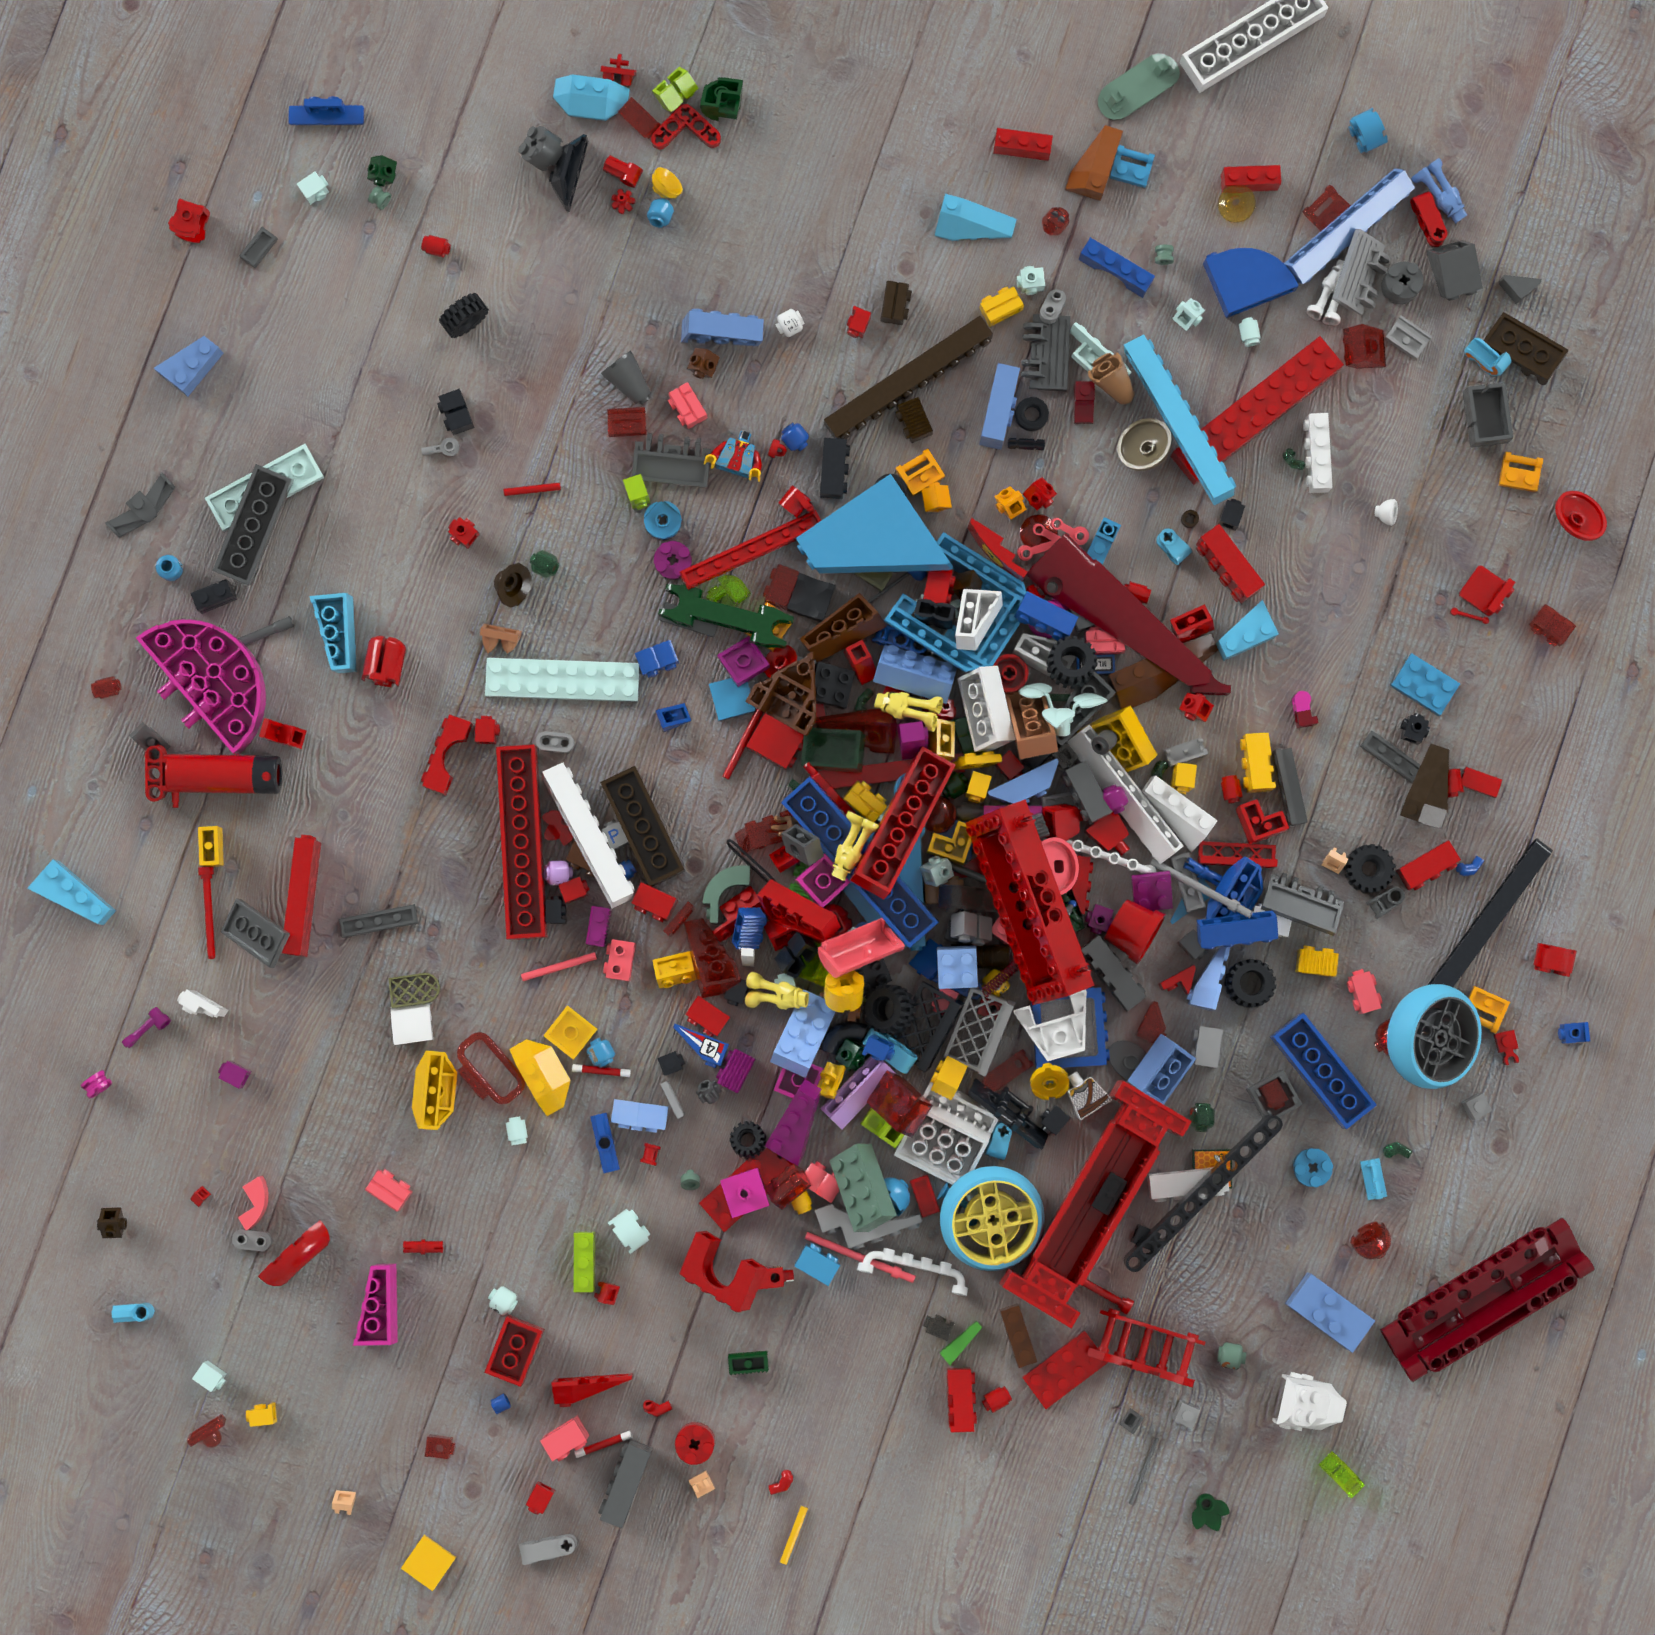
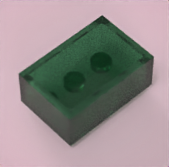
[801,728,866,773]

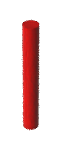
[503,483,561,496]

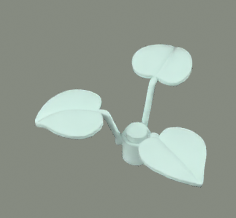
[1018,683,1108,736]

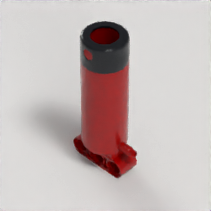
[145,745,282,808]

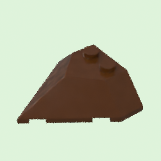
[745,651,816,736]

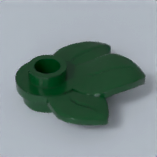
[1191,1493,1230,1531]

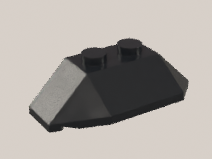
[549,134,589,212]

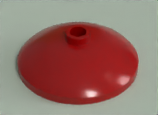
[1555,491,1607,541]

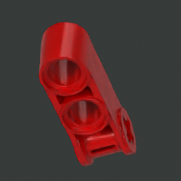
[1410,191,1448,247]

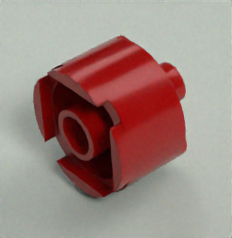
[993,654,1029,693]
[1533,943,1577,977]
[675,1422,715,1465]

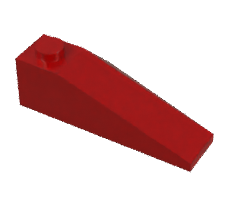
[551,1373,633,1407]

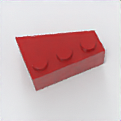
[947,1367,977,1433]

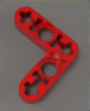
[651,104,721,150]

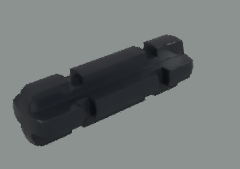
[1008,438,1045,450]

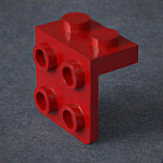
[1459,565,1516,617]

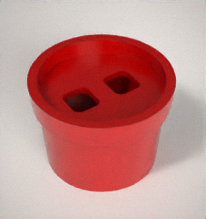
[1104,899,1166,965]

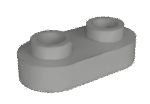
[1039,289,1066,324]
[536,731,575,753]
[232,1229,272,1251]

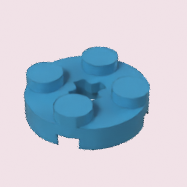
[644,501,682,540]
[1293,1148,1333,1187]

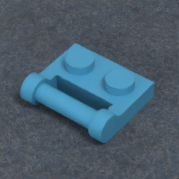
[1109,145,1155,188]

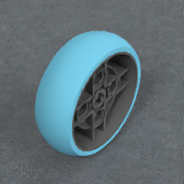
[1387,984,1482,1089]

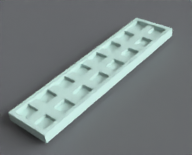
[485,658,640,702]

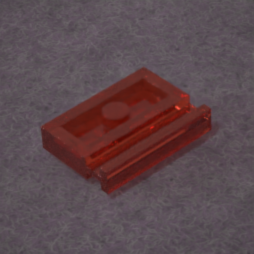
[607,407,647,437]

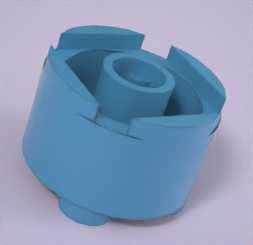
[1348,108,1388,153]

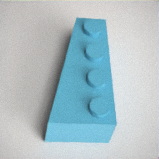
[309,593,357,673]

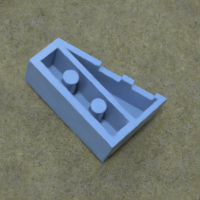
[154,336,224,396]

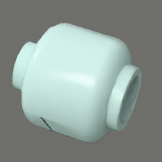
[488,1286,518,1316]

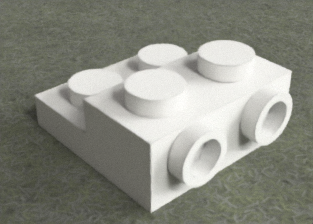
[177,989,228,1018]

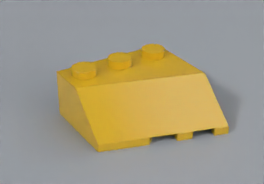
[1077,705,1157,772]

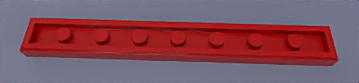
[679,510,822,590]
[818,753,965,789]

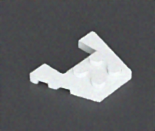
[1013,989,1087,1061]

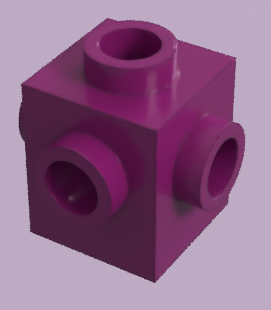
[1085,904,1114,935]

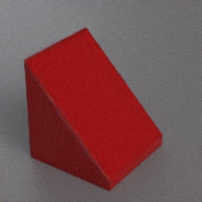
[190,1186,211,1207]

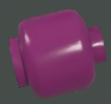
[1102,784,1128,814]

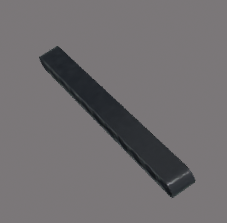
[1428,838,1553,987]
[1124,1114,1283,1272]

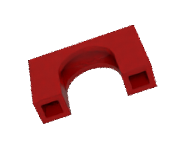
[679,1231,767,1313]

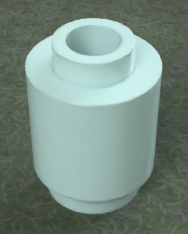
[1239,317,1261,347]
[506,1116,528,1146]

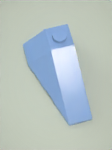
[1186,946,1230,1011]

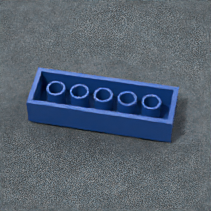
[1270,1013,1377,1129]

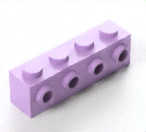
[820,1056,896,1129]

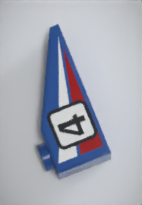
[673,1024,730,1068]

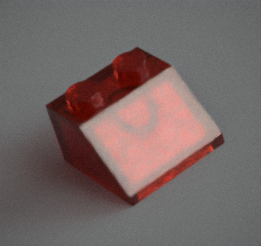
[1343,324,1386,369]

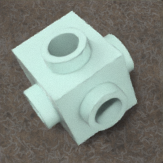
[1016,266,1045,295]
[1172,298,1205,331]
[920,856,954,887]

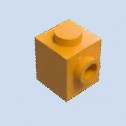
[922,482,952,512]

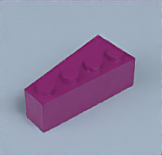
[765,1079,822,1166]

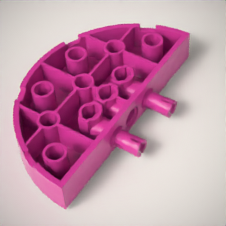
[136,620,266,755]

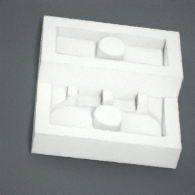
[391,1003,433,1045]

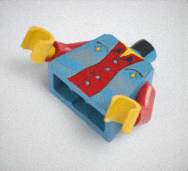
[704,431,762,482]

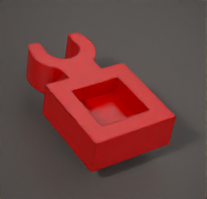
[1493,1030,1519,1065]

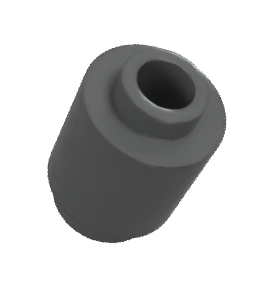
[1091,730,1117,755]
[956,802,984,822]

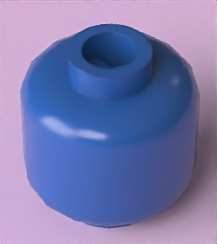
[781,422,809,451]

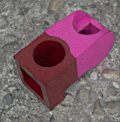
[1292,691,1318,728]

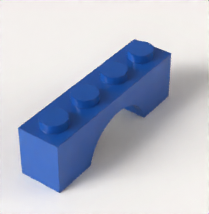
[1079,237,1155,298]

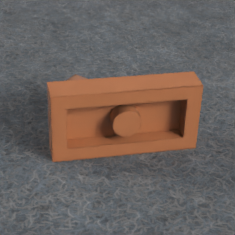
[480,624,522,653]

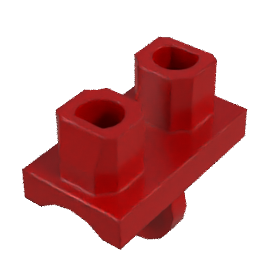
[600,54,637,86]

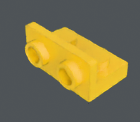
[653,951,697,988]

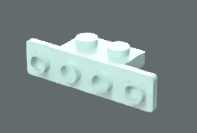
[1070,322,1131,376]

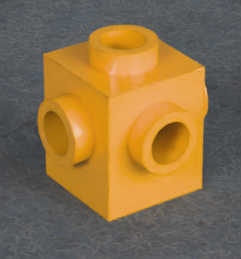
[994,486,1027,520]

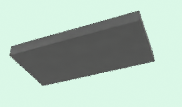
[221,898,290,968]

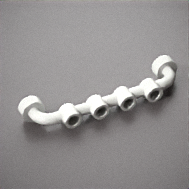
[1066,840,1156,874]
[857,1248,968,1296]

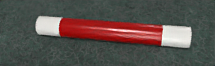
[572,1064,631,1077]
[574,1431,632,1458]

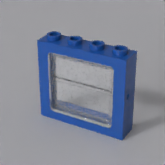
[1031,987,1110,1070]

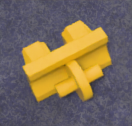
[817,1062,846,1099]

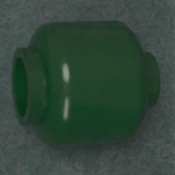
[942,771,968,800]

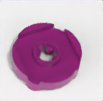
[654,541,692,580]

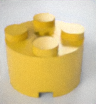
[824,970,864,1013]

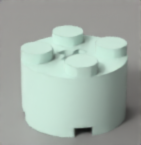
[608,1209,650,1254]

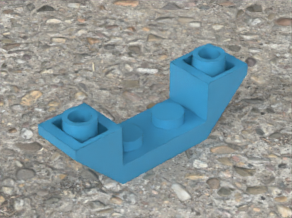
[1087,517,1121,565]

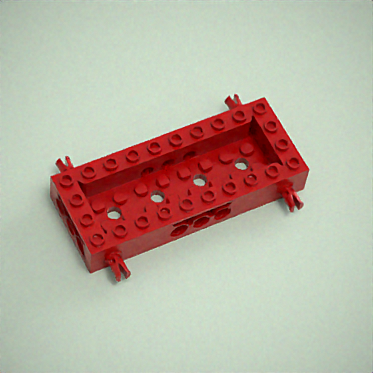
[965,800,1095,1005]

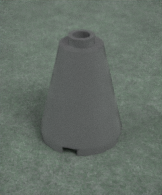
[601,350,651,405]

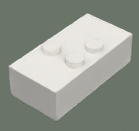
[957,666,1015,752]

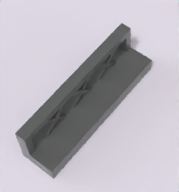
[1272,748,1308,826]

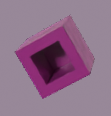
[218,1061,252,1089]

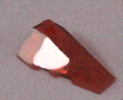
[816,708,897,754]

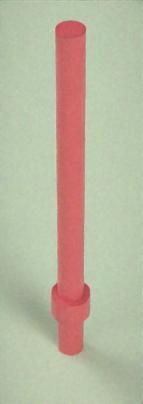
[805,1232,916,1283]

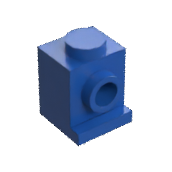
[1558,1022,1590,1044]
[862,1034,895,1061]

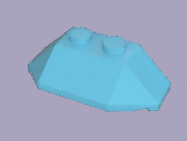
[553,74,630,121]

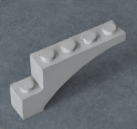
[815,1203,922,1250]

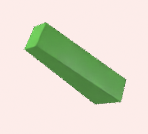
[939,1321,982,1365]

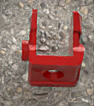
[168,198,210,243]

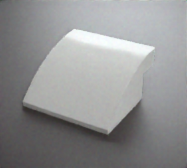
[894,1078,998,1185]

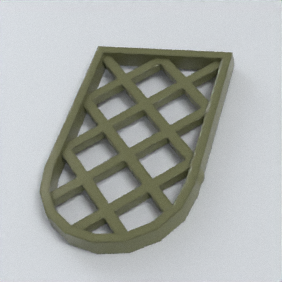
[388,973,440,1009]

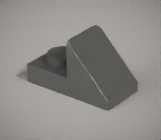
[129,722,171,759]

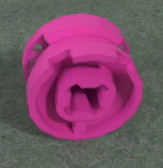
[80,1070,112,1099]

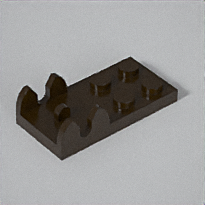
[1483,312,1569,385]

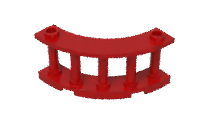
[1087,1308,1206,1388]

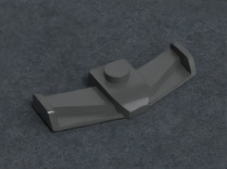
[105,472,175,537]

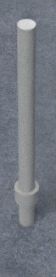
[1150,858,1253,918]

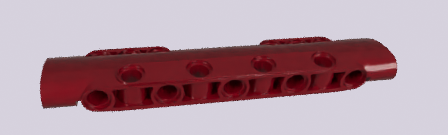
[1380,1218,1595,1382]

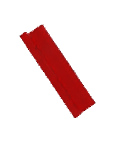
[1198,841,1278,868]

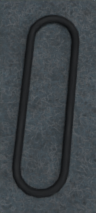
[727,839,776,882]

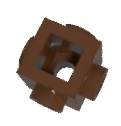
[687,348,720,379]

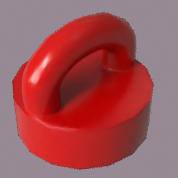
[768,439,787,458]

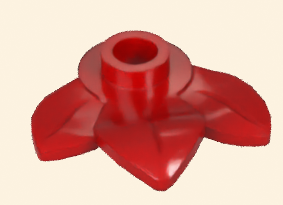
[542,810,573,846]

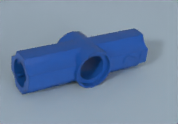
[590,1112,620,1173]

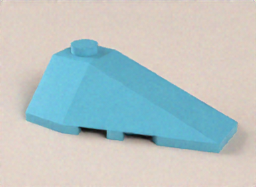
[935,194,1017,241]

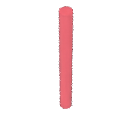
[521,952,597,981]

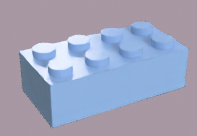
[770,989,836,1078]

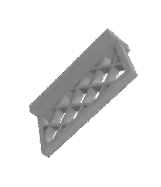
[944,987,1016,1077]

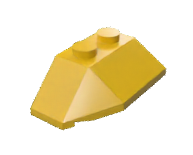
[510,1040,571,1116]
[412,1051,457,1130]

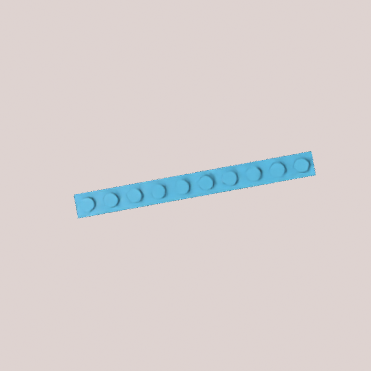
[1124,335,1236,505]

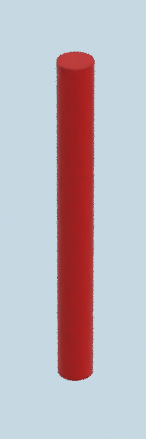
[722,709,763,780]

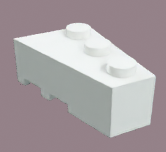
[955,589,1003,651]

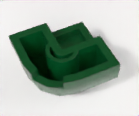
[700,77,743,121]

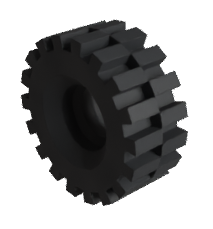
[439,293,489,338]
[1344,844,1396,893]

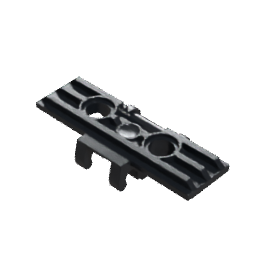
[968,1078,1049,1150]

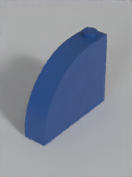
[1203,248,1299,318]

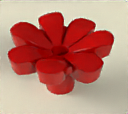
[611,189,636,214]

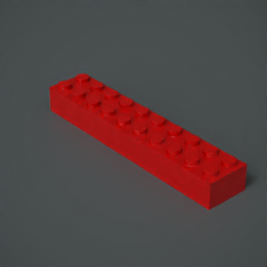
[1170,336,1344,485]
[496,744,547,940]

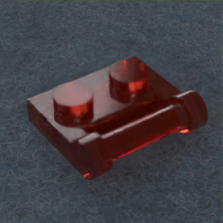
[1302,185,1351,231]

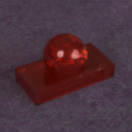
[187,1414,226,1448]

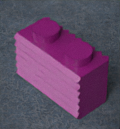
[586,906,612,948]
[716,1048,756,1094]

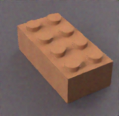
[1005,691,1058,759]

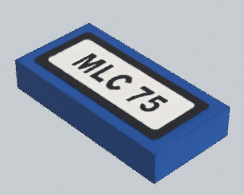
[1076,654,1115,674]

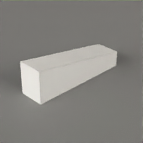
[741,948,755,967]

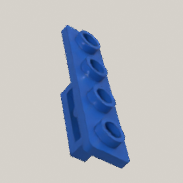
[289,96,364,125]

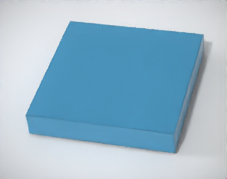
[709,678,755,721]

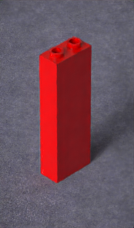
[282,835,321,957]

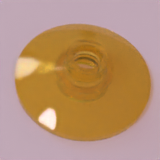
[1218,185,1256,223]

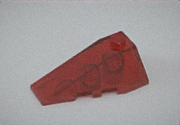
[684,918,741,998]

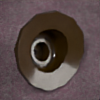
[494,563,532,608]

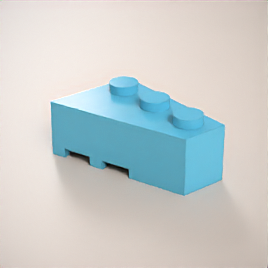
[1216,600,1279,661]

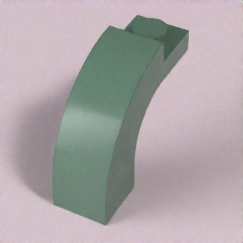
[703,865,750,924]

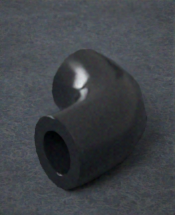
[819,1021,867,1055]

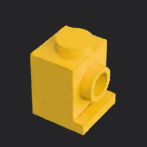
[246,1402,277,1427]

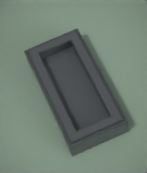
[239,227,278,268]

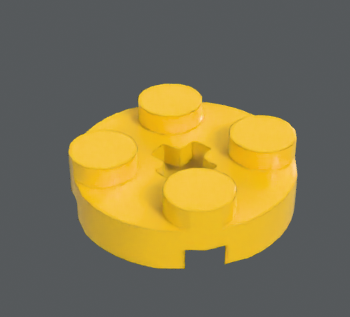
[1030,1063,1069,1100]

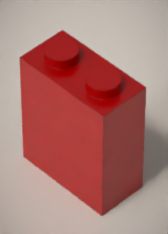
[746,713,806,771]

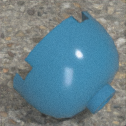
[884,1177,911,1216]

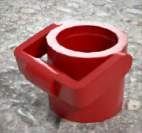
[778,485,815,518]

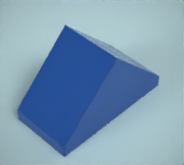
[656,703,691,732]

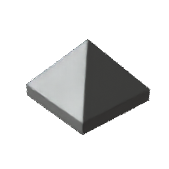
[1120,1408,1144,1434]

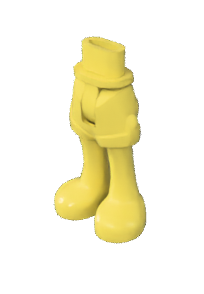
[874,692,943,732]
[831,811,880,881]
[745,972,809,1010]

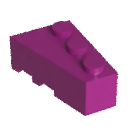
[896,721,928,760]

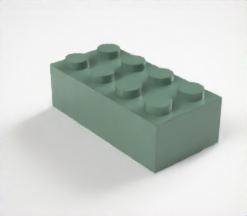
[829,1144,897,1232]

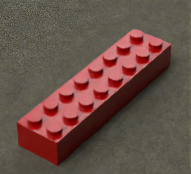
[850,746,956,900]

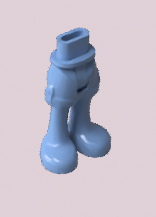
[1411,158,1467,224]

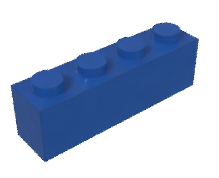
[1196,911,1278,949]

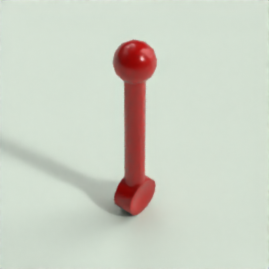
[1450,608,1489,624]

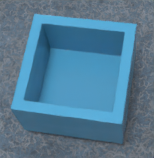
[794,1242,840,1286]

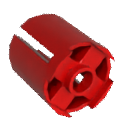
[361,635,406,687]

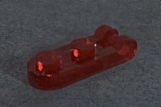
[982,1049,1034,1091]

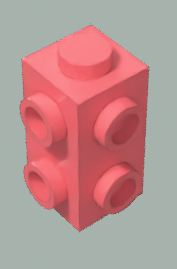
[1347,969,1382,1014]

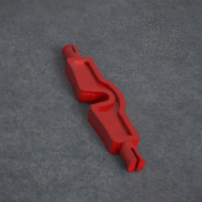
[803,762,863,828]

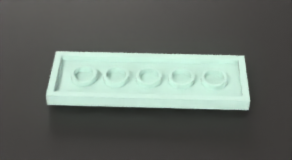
[205,444,324,532]

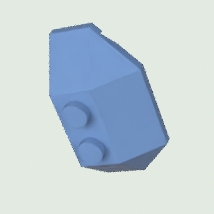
[987,758,1059,805]

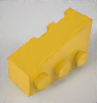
[1240,733,1276,793]

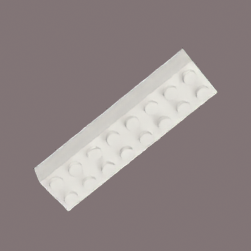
[1179,0,1328,93]

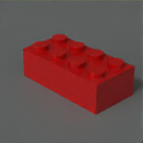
[1196,524,1266,604]

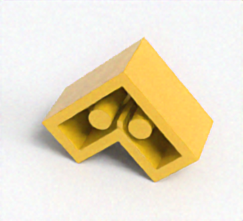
[927,821,972,865]

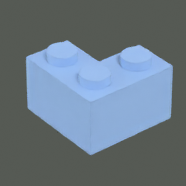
[611,1099,668,1133]

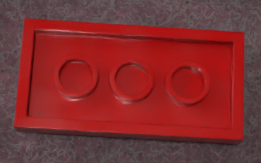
[1022,1330,1108,1409]

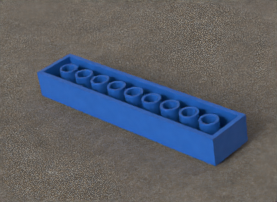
[781,776,939,948]

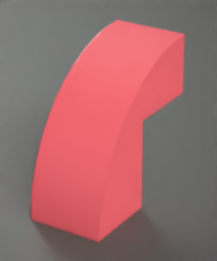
[238,1176,269,1231]

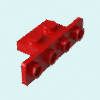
[713,886,764,942]

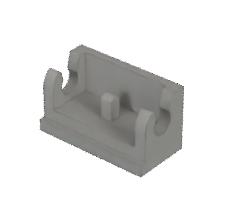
[1163,738,1208,768]

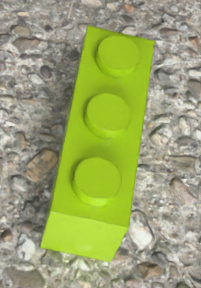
[573,1232,595,1292]

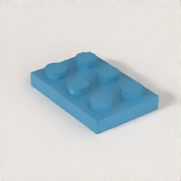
[1391,653,1460,716]

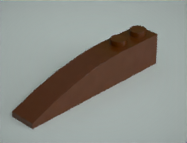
[1106,633,1218,709]

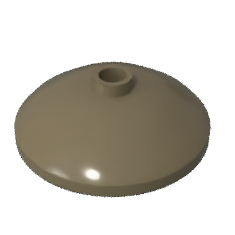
[1117,418,1173,471]

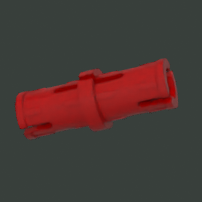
[403,1239,443,1255]

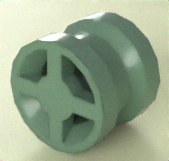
[368,186,392,210]
[1155,244,1174,265]

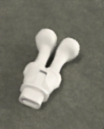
[1306,260,1345,326]

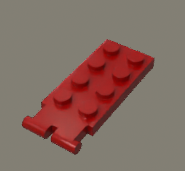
[699,1142,797,1232]

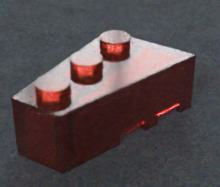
[735,810,803,856]

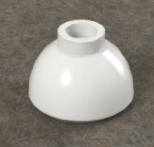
[1375,499,1398,526]

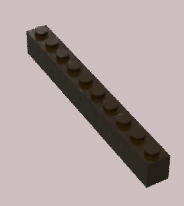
[824,315,993,439]

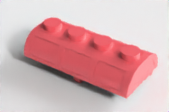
[818,918,905,978]

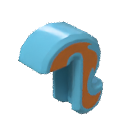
[1464,338,1511,376]

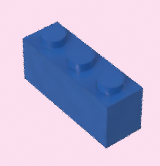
[1014,591,1078,641]

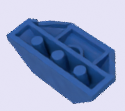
[1206,856,1263,919]

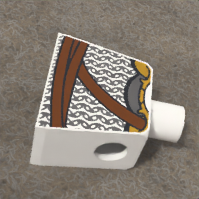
[1067,1071,1112,1120]

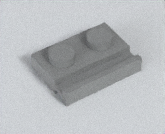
[1385,315,1432,360]

